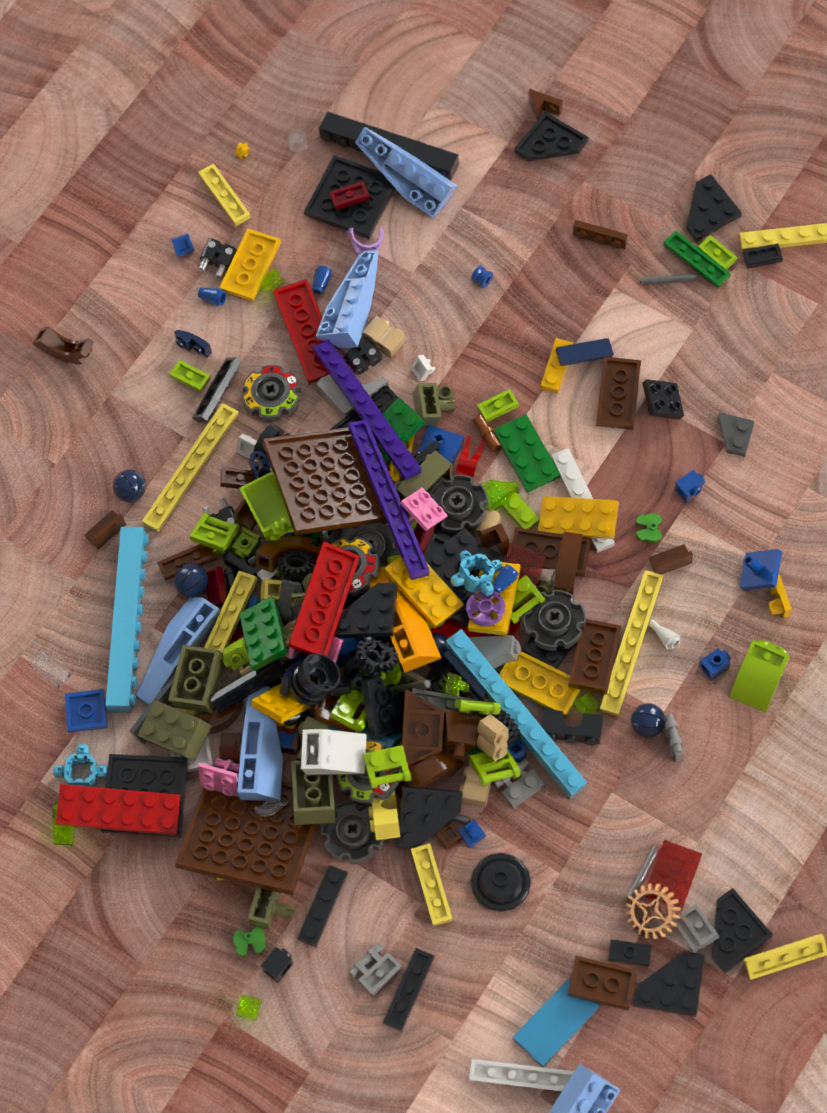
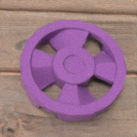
[466,590,506,626]

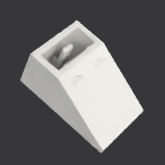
[301,729,366,775]

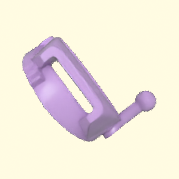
[346,227,384,254]

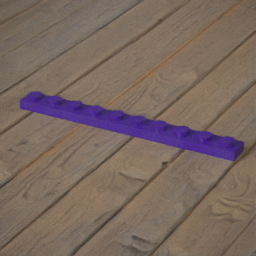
[313,340,421,480]
[348,419,430,580]

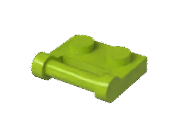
[190,513,240,552]
[511,575,545,623]
[330,689,367,732]
[454,700,500,715]
[363,745,411,789]
[469,750,520,786]

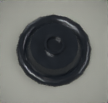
[471,853,531,912]

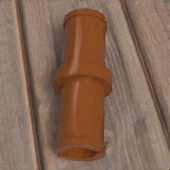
[473,415,502,452]

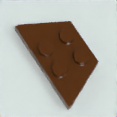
[402,690,444,765]
[312,693,368,733]

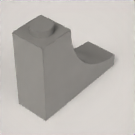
[317,374,389,419]
[462,635,521,699]

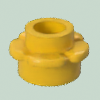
[235,142,250,159]

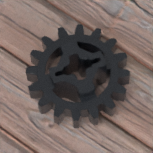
[354,637,398,675]

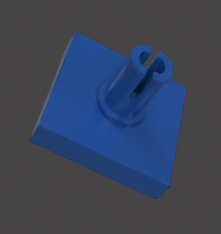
[417,425,464,467]
[739,549,782,591]

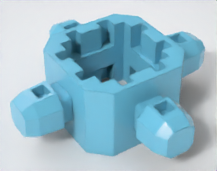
[451,550,502,596]
[53,744,108,787]

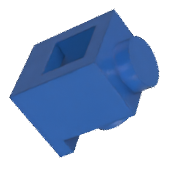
[675,470,705,504]
[699,648,731,681]

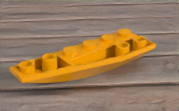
[370,566,441,673]

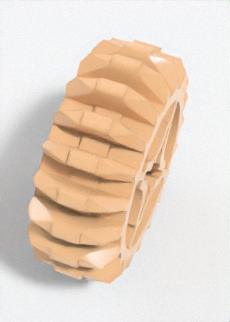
[625,883,681,939]

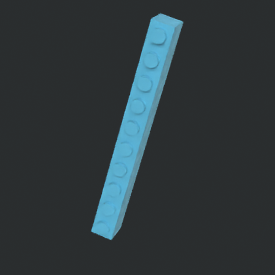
[105,527,149,713]
[444,629,587,799]

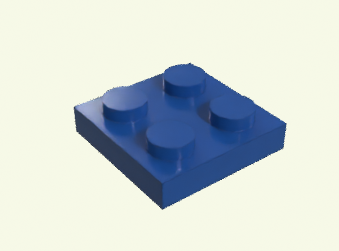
[65,689,108,733]

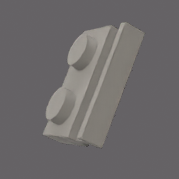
[673,904,720,954]

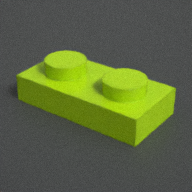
[698,235,737,270]
[169,360,211,393]
[477,389,519,422]
[501,493,540,529]

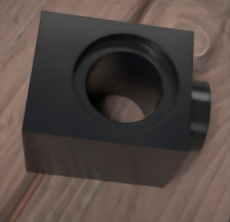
[261,947,294,983]

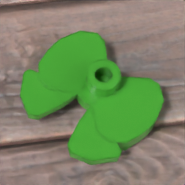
[636,513,662,543]
[233,927,266,957]

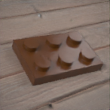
[567,956,636,1011]

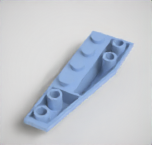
[355,127,457,218]
[316,250,378,349]
[136,597,220,705]
[237,686,283,801]
[550,1063,620,1113]

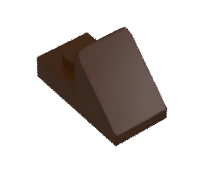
[529,89,563,120]
[219,732,241,764]

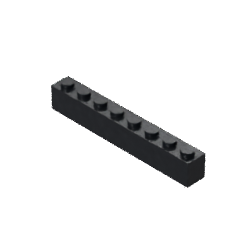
[319,111,459,181]

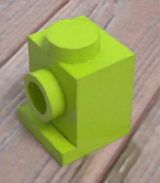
[232,528,262,560]
[222,638,249,670]

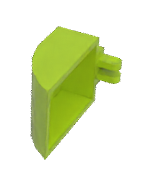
[239,472,294,542]
[730,639,790,713]

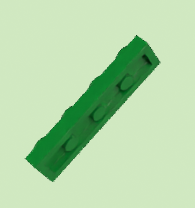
[663,231,731,288]

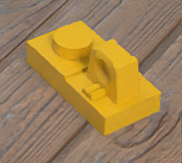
[768,574,792,618]

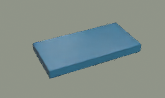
[513,978,600,1067]

